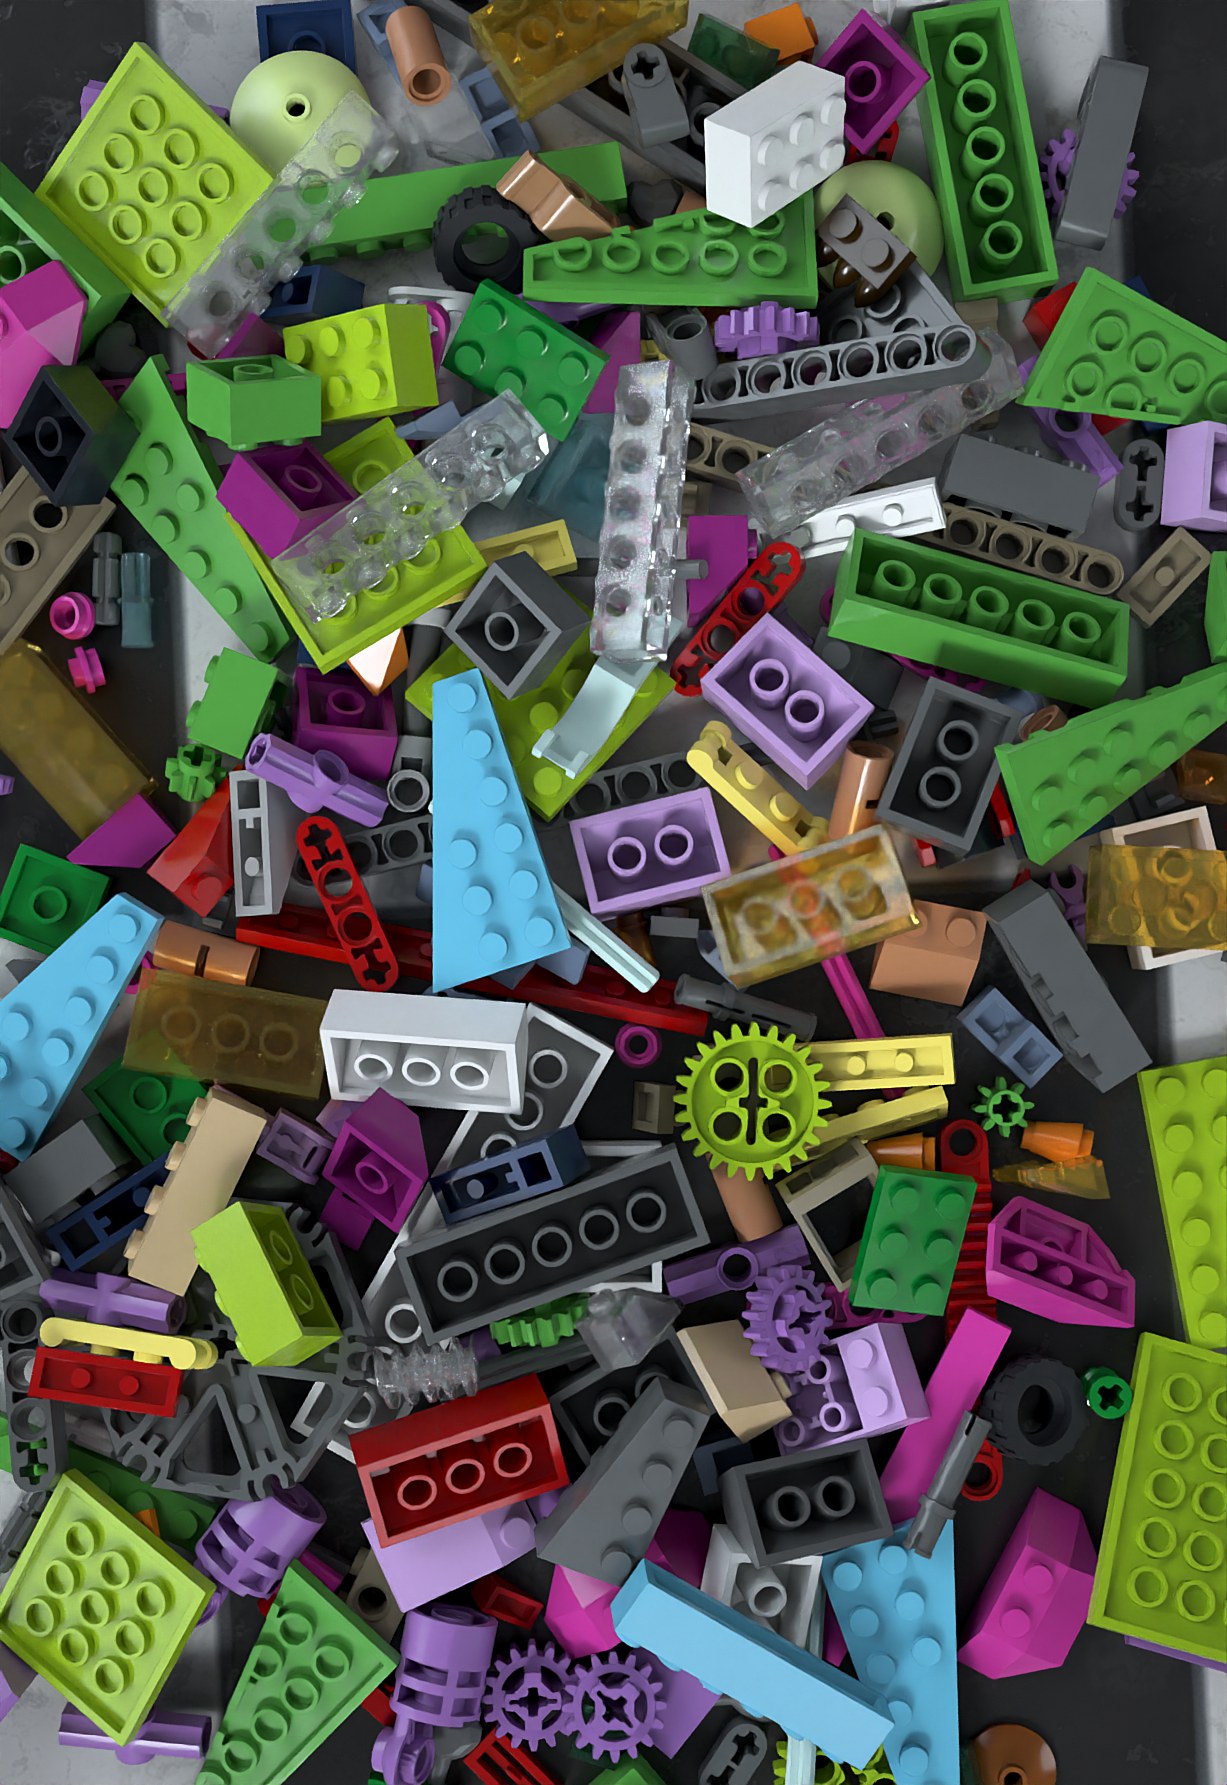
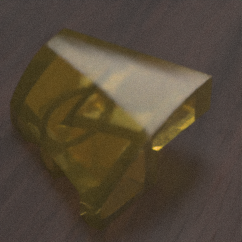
[993,1155,1110,1199]

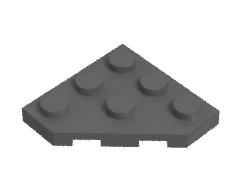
[809,235,970,373]

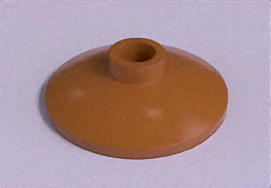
[961,1723,1057,1785]

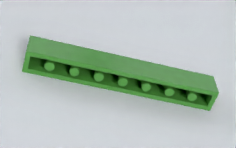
[245,141,627,273]

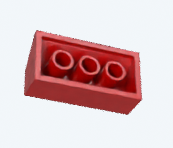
[348,1373,570,1549]

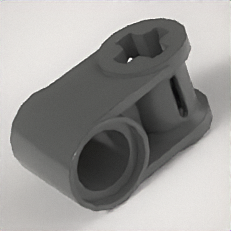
[621,43,690,150]
[644,305,719,381]

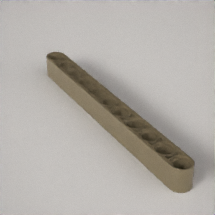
[623,409,1124,597]

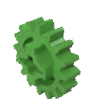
[489,1292,593,1348]

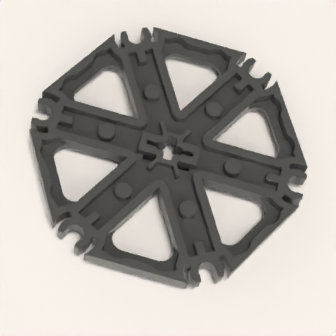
[81,1197,375,1502]

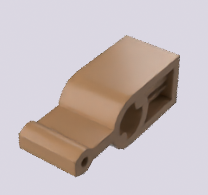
[496,149,621,242]

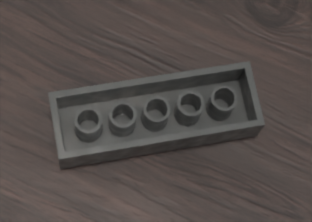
[393,1142,711,1346]

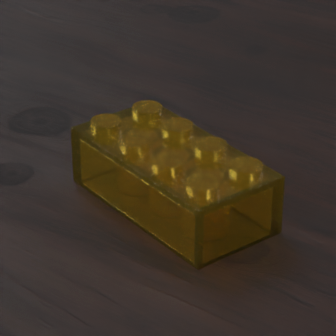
[467,0,689,124]
[700,822,923,989]
[1084,844,1227,951]
[122,967,329,1102]

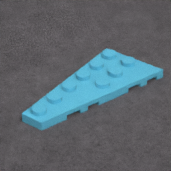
[433,668,574,993]
[0,892,165,1162]
[820,1517,960,1785]

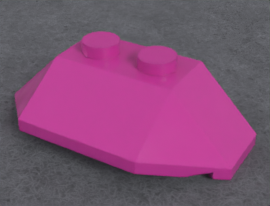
[0,260,89,429]
[985,1196,1135,1328]
[956,1486,1098,1679]
[544,1508,712,1660]

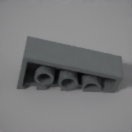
[982,879,1153,1093]
[533,1375,710,1588]

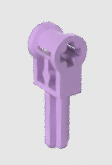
[204,1085,337,1185]

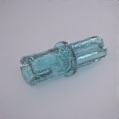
[117,552,156,648]

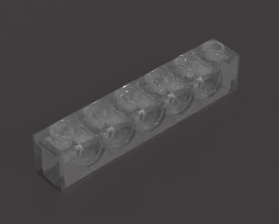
[159,89,400,360]
[735,326,1025,539]
[589,359,695,664]
[269,388,549,625]

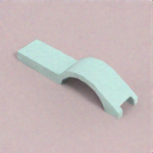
[531,598,683,780]

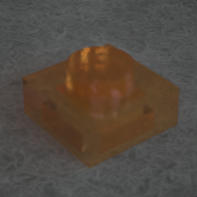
[1177,749,1227,806]

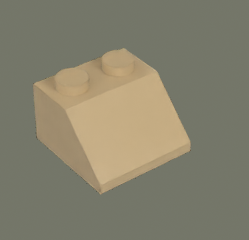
[676,1319,793,1444]

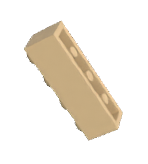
[123,1087,267,1297]

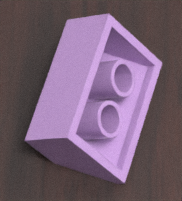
[700,612,874,791]
[569,787,733,922]

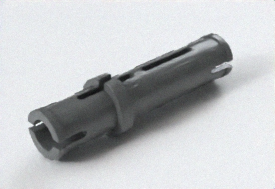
[674,973,817,1042]
[902,1409,993,1559]

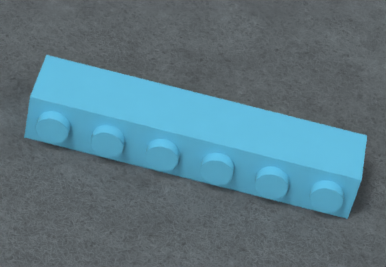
[610,1557,895,1771]

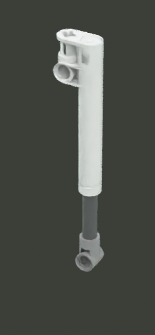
[387,286,474,815]

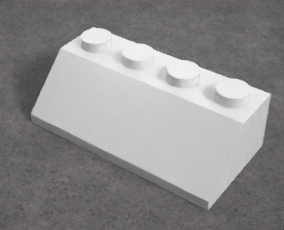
[319,989,529,1115]

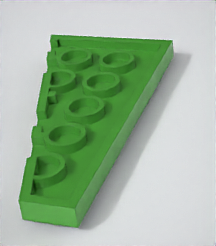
[523,187,818,309]
[1015,267,1227,425]
[110,354,298,665]
[994,661,1227,866]
[194,1557,402,1785]

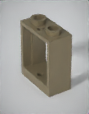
[775,1135,879,1293]

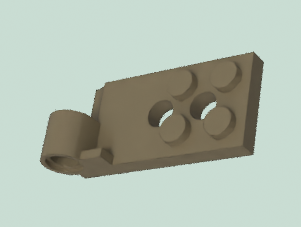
[0,465,117,657]

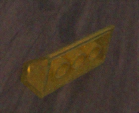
[0,638,160,841]

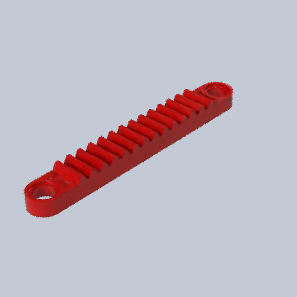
[937,1117,1003,1501]

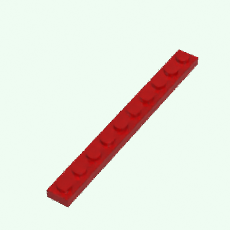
[236,902,709,1037]

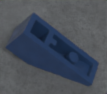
[428,1124,591,1225]
[45,1150,171,1272]

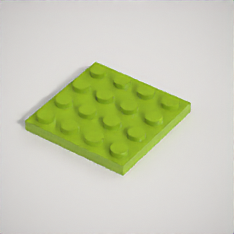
[34,41,282,328]
[223,416,489,675]
[405,576,676,822]
[0,1468,217,1748]

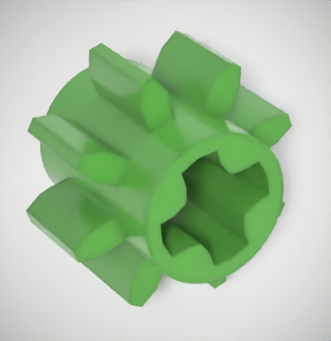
[165,743,226,802]
[971,1076,1034,1137]

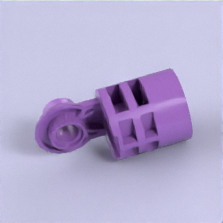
[187,1474,327,1628]
[371,1601,498,1785]

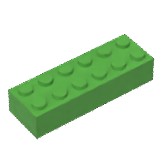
[905,0,1059,305]
[828,527,1130,709]

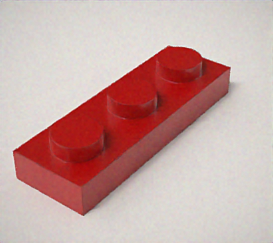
[27,1346,185,1418]

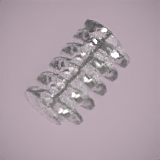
[373,1333,480,1409]

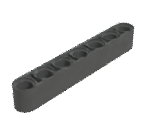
[658,322,992,426]

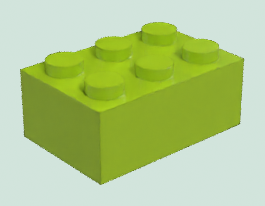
[282,303,439,426]
[190,1201,343,1367]

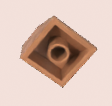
[868,895,987,1007]

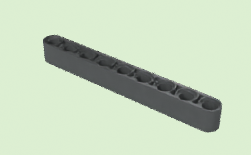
[290,751,703,889]

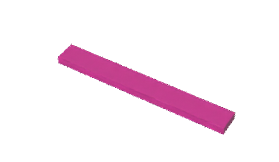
[822,1305,1012,1667]

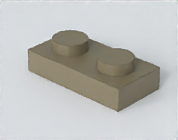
[1111,525,1212,629]

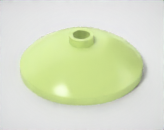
[230,51,374,193]
[813,160,944,291]

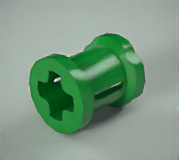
[1081,1366,1132,1419]

